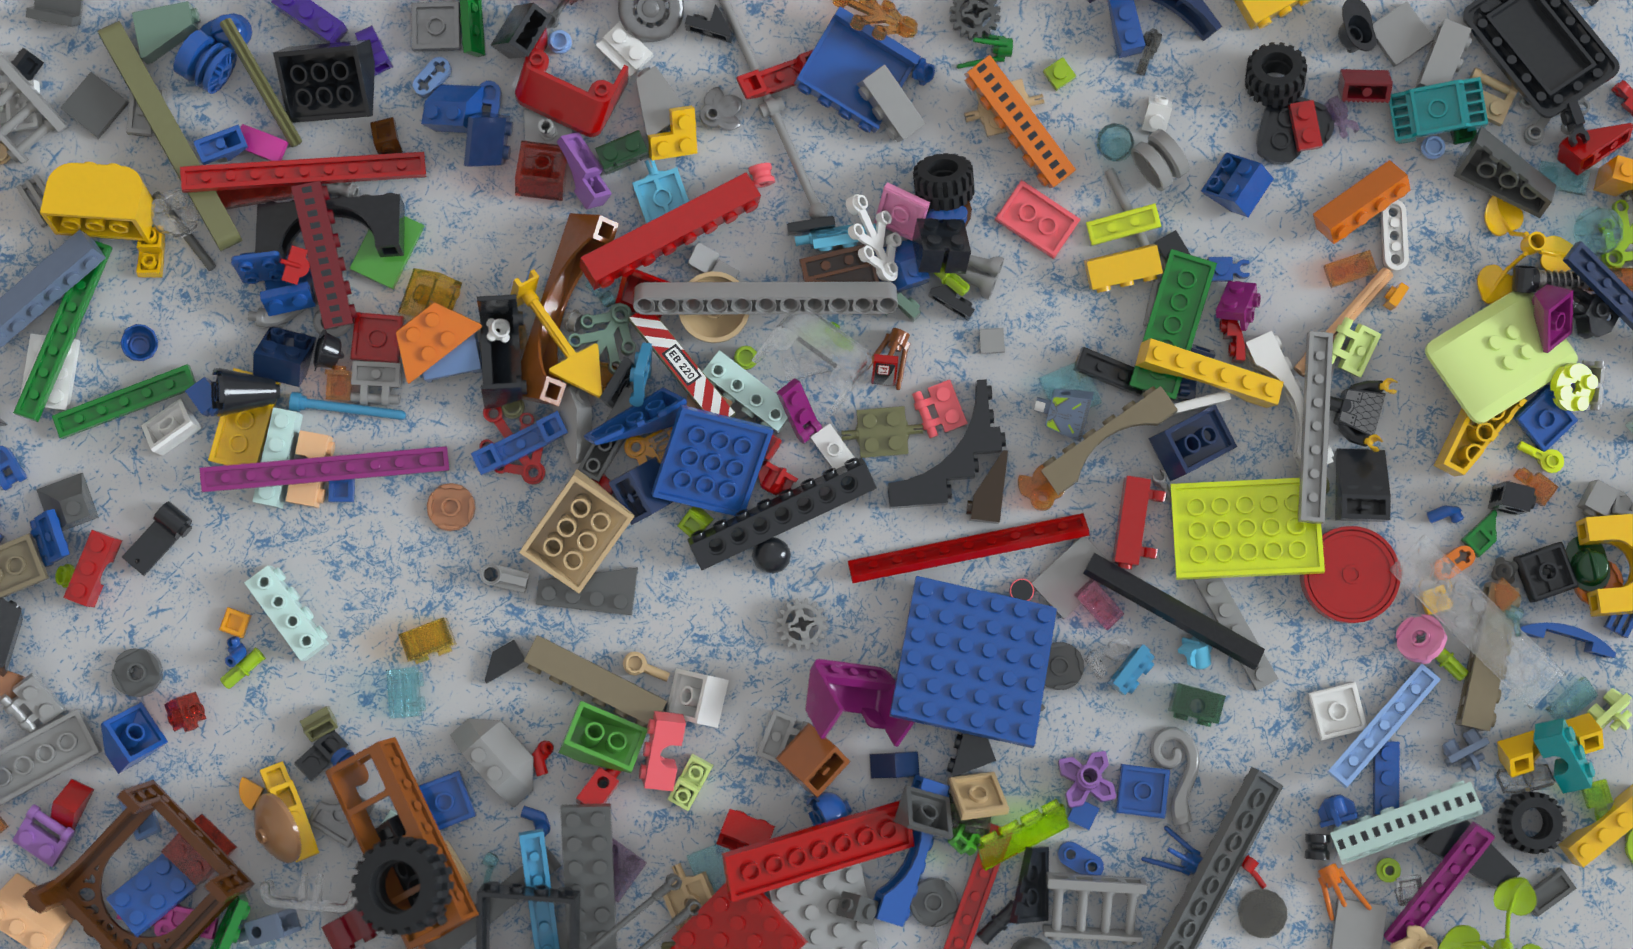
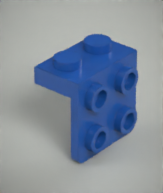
[231,250,289,284]
[260,268,316,317]

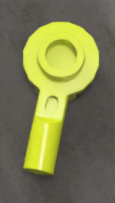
[1517,441,1564,473]

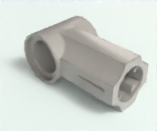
[480,564,530,593]

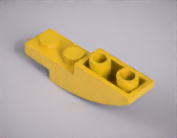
[259,761,319,863]

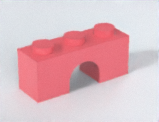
[639,711,686,791]

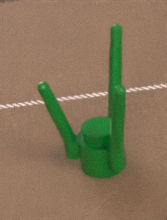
[957,34,1013,69]

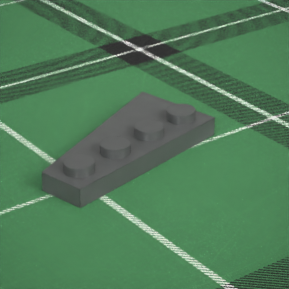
[536,567,638,616]

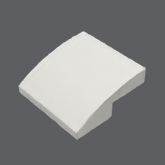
[0,79,43,132]

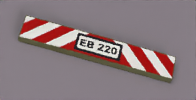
[628,312,736,417]

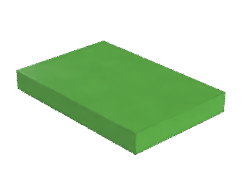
[349,216,425,290]

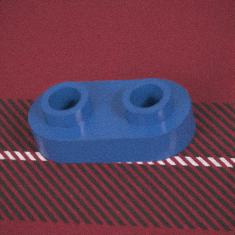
[1057,841,1104,875]

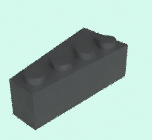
[1454,126,1556,218]

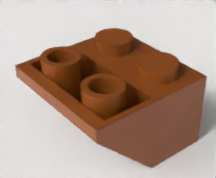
[776,723,850,798]

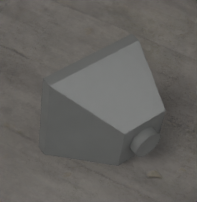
[37,473,99,531]

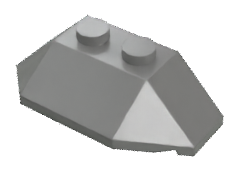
[450,718,534,807]

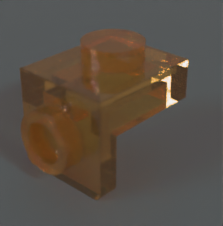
[325,365,352,401]

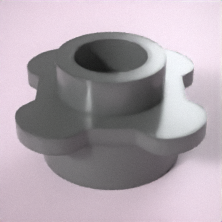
[1491,557,1519,584]

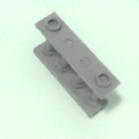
[0,52,69,163]
[1042,872,1147,945]

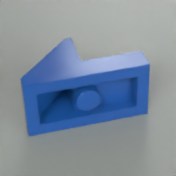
[193,124,248,165]

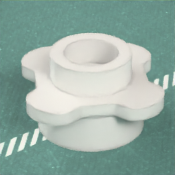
[486,318,510,343]

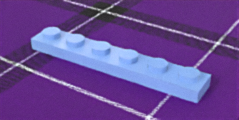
[1327,664,1441,788]

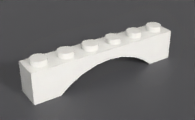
[1244,331,1334,470]

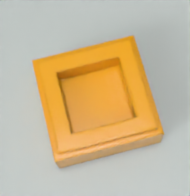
[219,607,252,638]

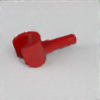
[1241,855,1267,889]

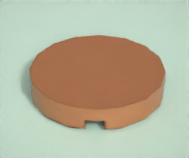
[427,483,476,531]

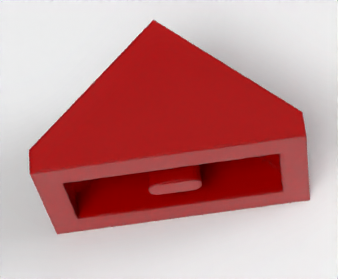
[51,779,94,830]

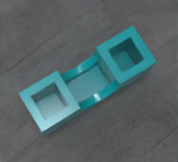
[1533,718,1595,794]

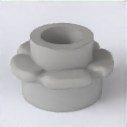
[563,309,584,332]

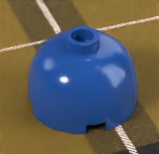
[806,792,852,826]

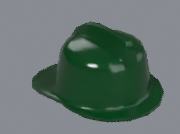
[1566,536,1610,591]

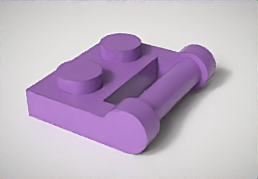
[12,804,75,867]

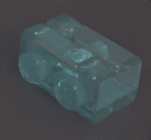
[386,667,426,719]

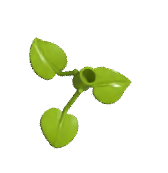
[1438,877,1542,949]

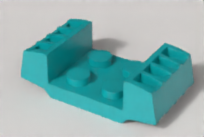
[1389,77,1488,144]

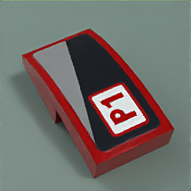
[871,354,898,386]

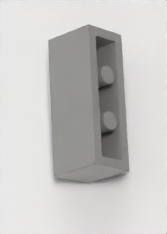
[1415,18,1472,88]
[857,65,926,143]

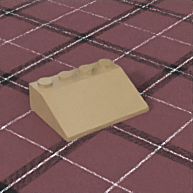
[519,469,635,594]

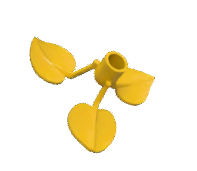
[1477,195,1574,304]

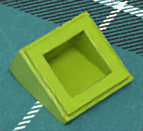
[677,506,714,537]

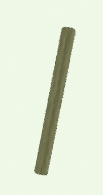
[220,18,302,147]

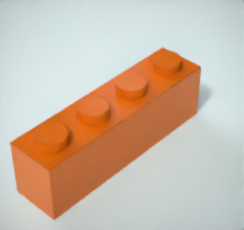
[1313,160,1411,244]

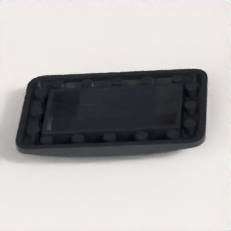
[1463,0,1620,118]

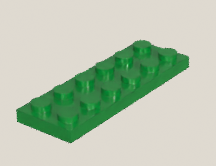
[1128,249,1217,400]

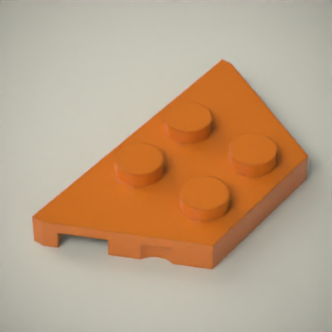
[396,302,482,384]

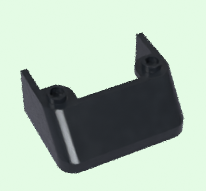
[477,294,527,409]

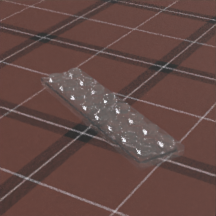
[1389,535,1566,709]

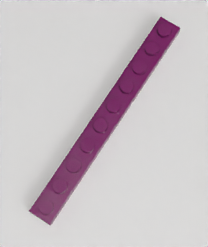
[199,446,449,493]

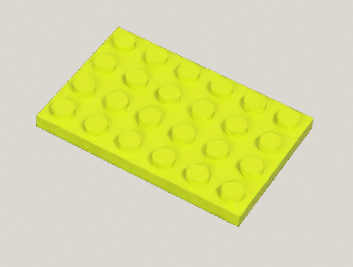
[1170,478,1325,580]

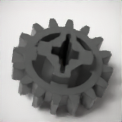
[949,0,1001,41]

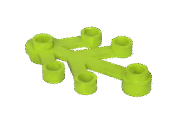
[1598,200,1633,271]

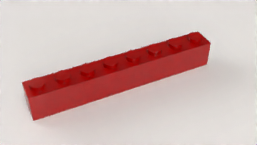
[580,172,761,290]

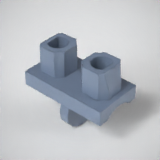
[1442,728,1490,772]

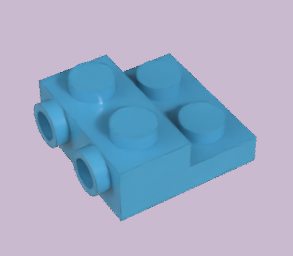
[1107,644,1155,695]

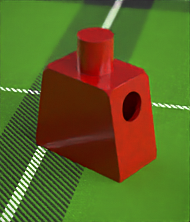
[576,767,621,804]

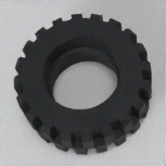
[351,837,454,936]

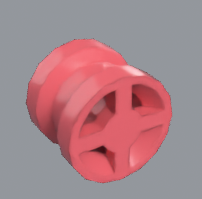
[748,162,775,188]

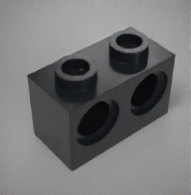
[1488,481,1537,516]

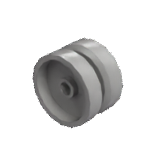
[1131,129,1190,191]

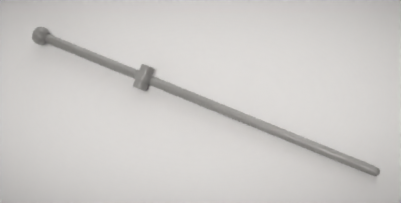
[719,0,828,219]

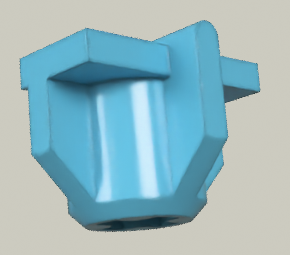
[1178,636,1212,670]

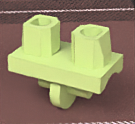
[1587,688,1632,732]

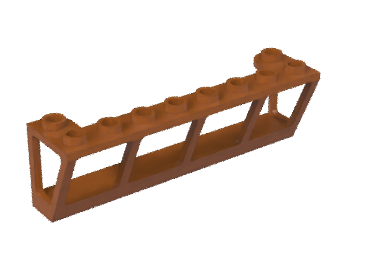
[325,737,479,949]

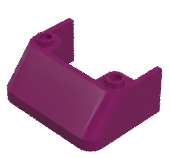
[805,659,915,747]

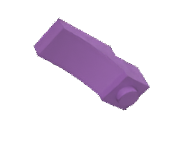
[557,132,612,210]

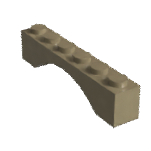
[1041,386,1178,495]

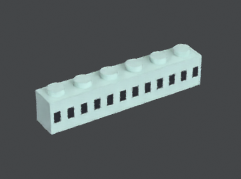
[1330,781,1483,865]

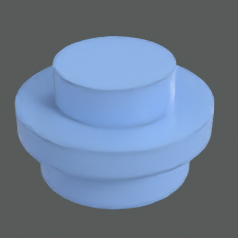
[548,30,572,54]
[1421,135,1445,160]

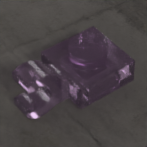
[1324,95,1359,139]

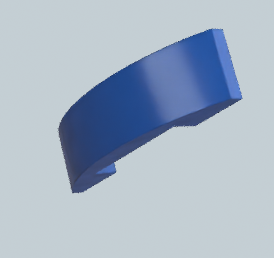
[471,411,568,475]
[1514,622,1616,658]

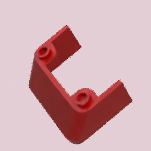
[515,28,628,137]

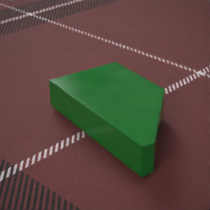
[1461,509,1497,558]

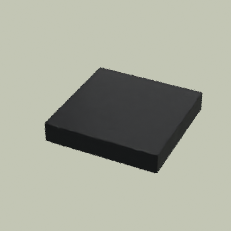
[600,356,635,409]

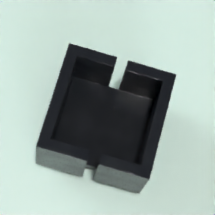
[912,218,971,274]

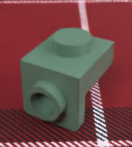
[885,292,921,322]

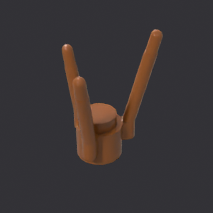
[864,328,911,390]

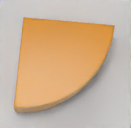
[239,777,265,810]

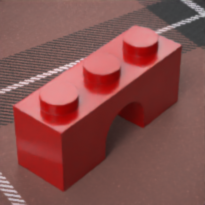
[63,530,123,608]

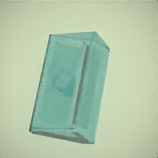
[1546,677,1598,720]

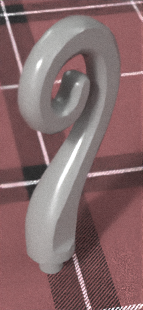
[248,292,354,337]
[1150,727,1200,834]

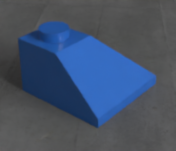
[874,239,930,293]
[101,702,168,774]

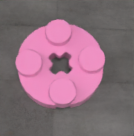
[1396,614,1447,664]

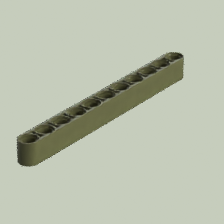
[97,21,243,252]

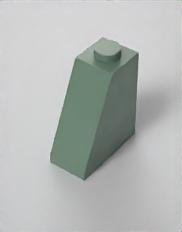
[132,1,200,64]

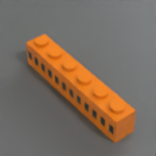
[964,55,1076,188]

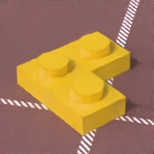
[648,105,697,161]

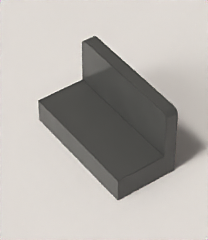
[26,0,83,27]

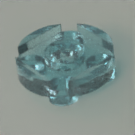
[1573,207,1623,256]

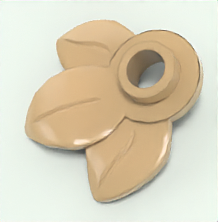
[1390,926,1438,949]

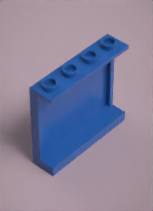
[794,6,921,133]

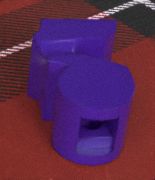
[355,25,393,76]

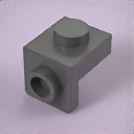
[836,891,879,926]

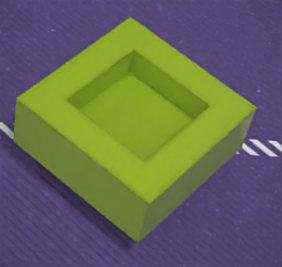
[1043,57,1076,91]

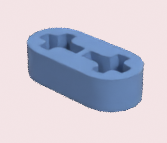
[413,57,452,98]

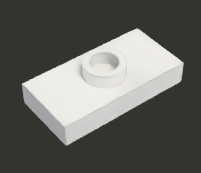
[810,423,855,469]

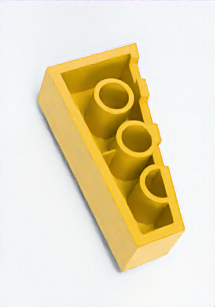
[1433,399,1527,477]

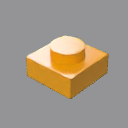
[1383,282,1410,311]

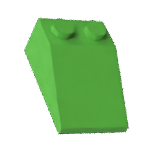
[558,701,647,773]

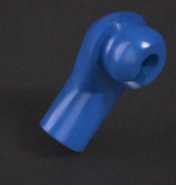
[225,636,247,667]

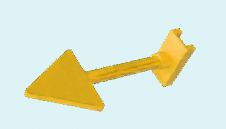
[510,269,602,398]

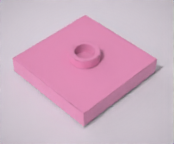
[874,182,930,241]

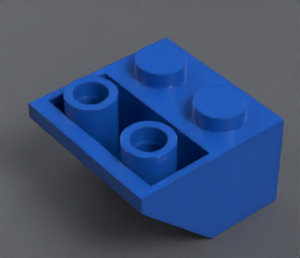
[1201,152,1274,217]

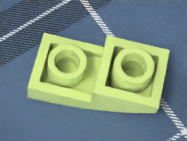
[667,754,714,811]

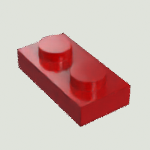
[1288,100,1323,152]

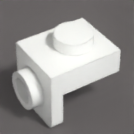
[1142,95,1172,132]

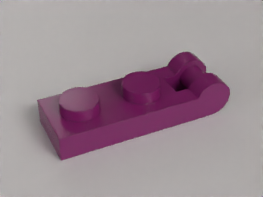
[776,378,822,444]

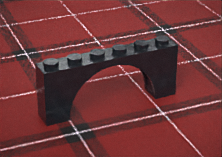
[255,193,405,260]

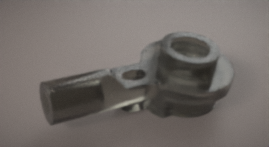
[1136,28,1162,76]

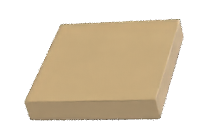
[947,772,1009,820]

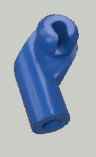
[1427,505,1464,524]
[520,806,551,837]

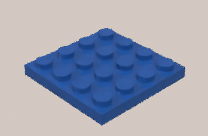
[651,405,774,516]

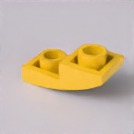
[136,227,165,278]

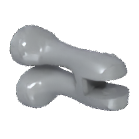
[944,251,1004,300]

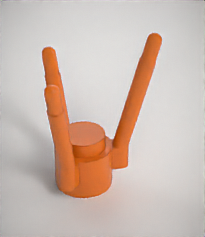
[1318,863,1372,921]

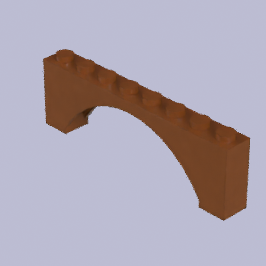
[521,213,619,407]

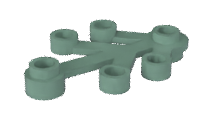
[567,303,636,375]

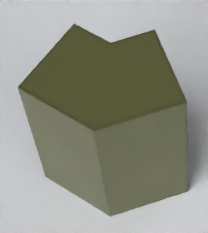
[299,706,338,742]

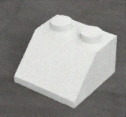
[666,668,729,728]

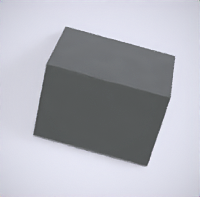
[894,785,953,840]

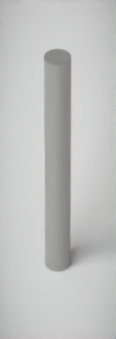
[1105,168,1150,247]

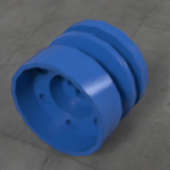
[173,30,237,94]

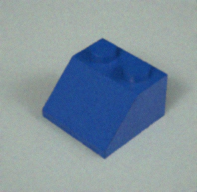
[421,84,484,133]

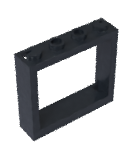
[476,881,580,949]

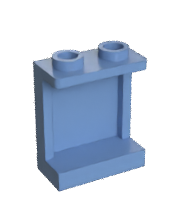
[420,331,482,383]

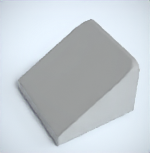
[688,242,720,273]

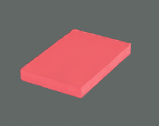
[995,180,1081,259]

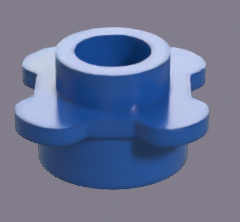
[912,58,935,86]

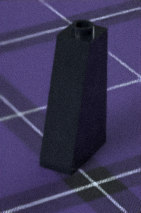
[1417,820,1521,888]

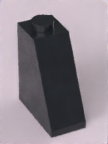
[0,598,23,677]

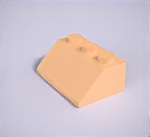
[0,873,74,949]

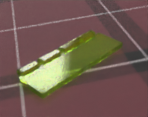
[977,799,1069,871]

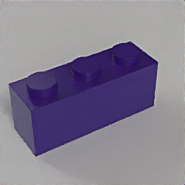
[271,0,348,43]

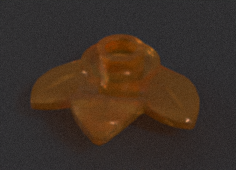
[1018,465,1065,511]

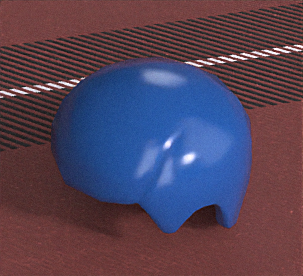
[120,324,158,361]

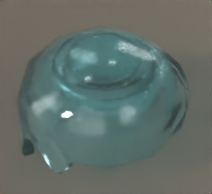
[1097,123,1135,162]

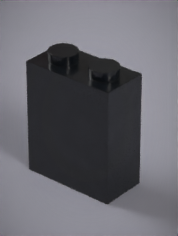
[491,2,553,59]

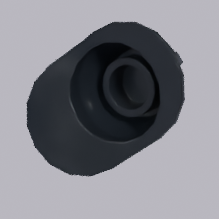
[1338,0,1377,53]
[313,330,344,371]

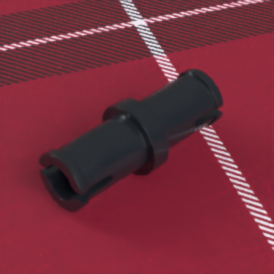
[977,899,1014,945]

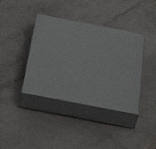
[60,72,129,139]

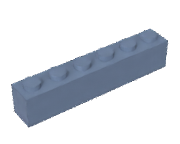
[0,230,106,348]

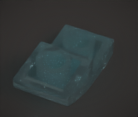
[1539,161,1591,196]

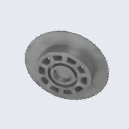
[618,0,684,42]

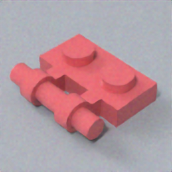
[912,379,968,439]

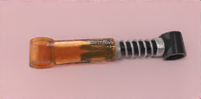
[1512,265,1633,293]

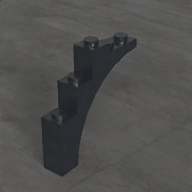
[888,379,1006,509]

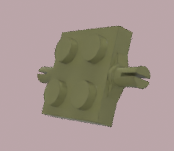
[841,406,923,458]

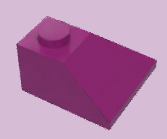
[1532,284,1573,353]

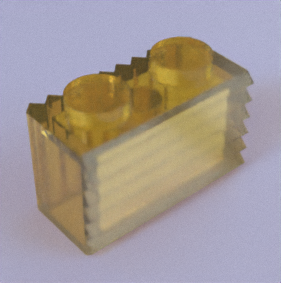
[398,617,457,665]

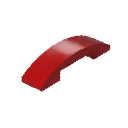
[736,50,813,100]

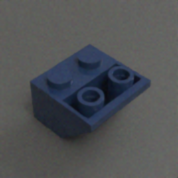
[253,327,317,387]
[608,456,673,525]

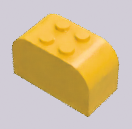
[40,162,156,241]

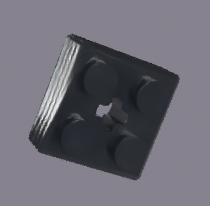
[1513,542,1579,603]

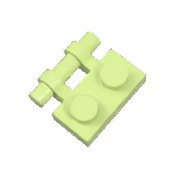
[1332,317,1382,378]

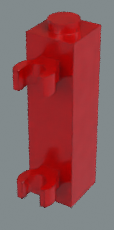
[1112,475,1166,570]

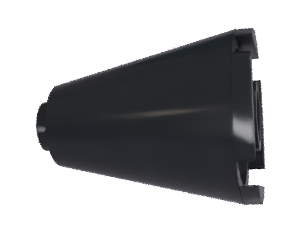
[211,368,280,416]

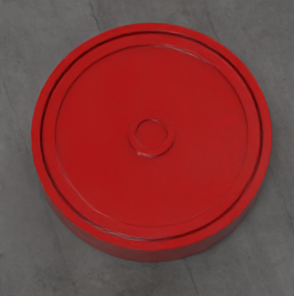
[1300,526,1401,624]

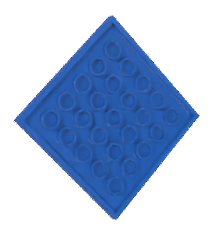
[889,576,1057,748]

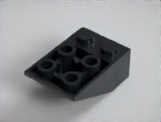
[1335,448,1391,522]

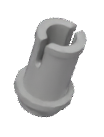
[327,182,359,197]

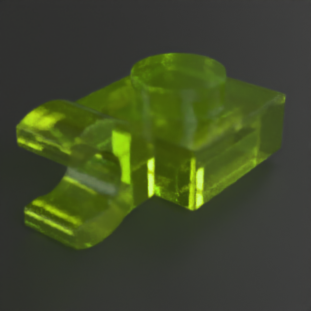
[1581,779,1613,821]

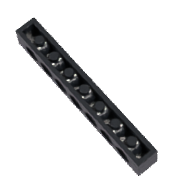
[687,457,877,571]

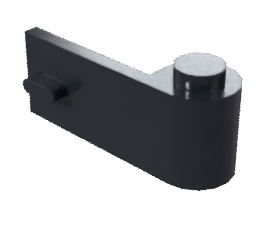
[122,501,192,576]

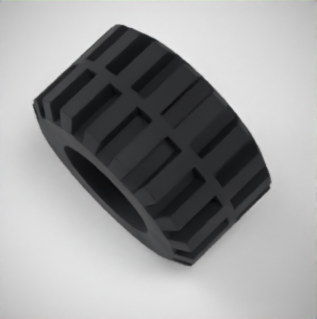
[1245,42,1307,108]
[913,153,975,211]
[1497,791,1567,854]

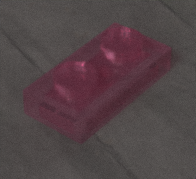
[1074,579,1124,631]

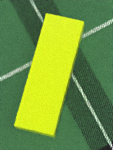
[1086,203,1162,246]

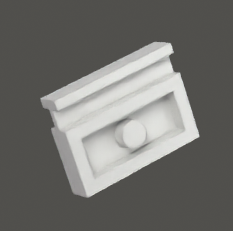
[596,21,654,80]

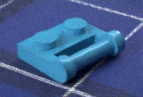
[629,342,652,407]

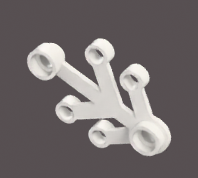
[846,194,902,282]

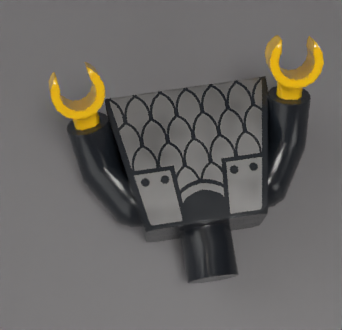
[1330,378,1398,452]

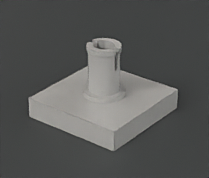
[524,109,573,158]

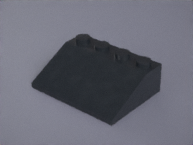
[273,39,375,123]

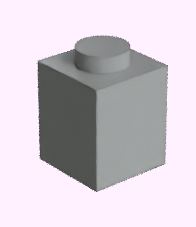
[1577,479,1619,517]

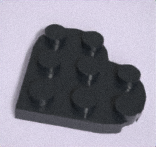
[1256,97,1335,165]

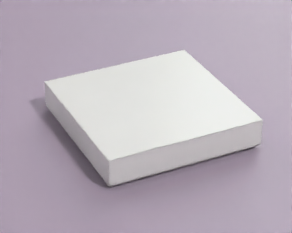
[1307,682,1367,741]

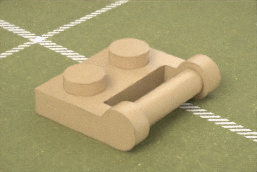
[1469,67,1518,127]

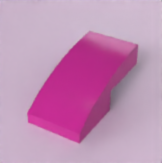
[240,124,289,161]

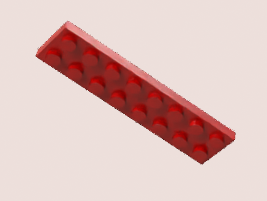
[722,800,915,902]

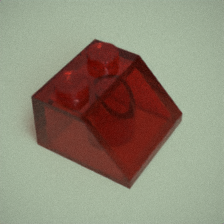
[515,140,568,201]
[161,814,237,885]

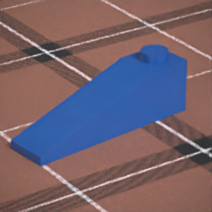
[583,387,687,445]

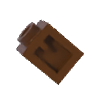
[370,117,403,154]

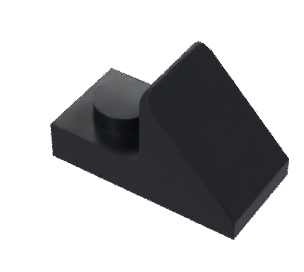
[685,4,732,43]
[928,285,975,321]

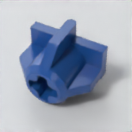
[1318,794,1359,828]

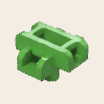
[947,813,982,856]

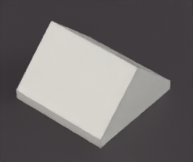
[141,398,202,456]

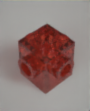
[164,692,206,733]

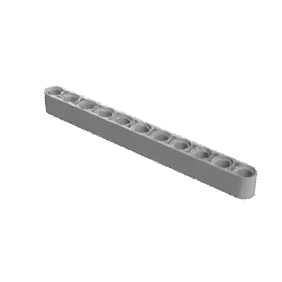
[633,282,898,315]

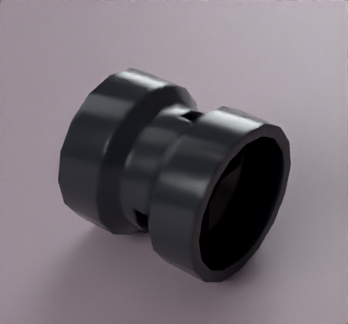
[1305,833,1330,860]

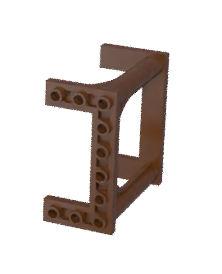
[23,780,255,949]

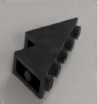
[947,733,996,777]

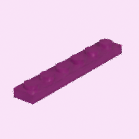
[1383,821,1495,943]

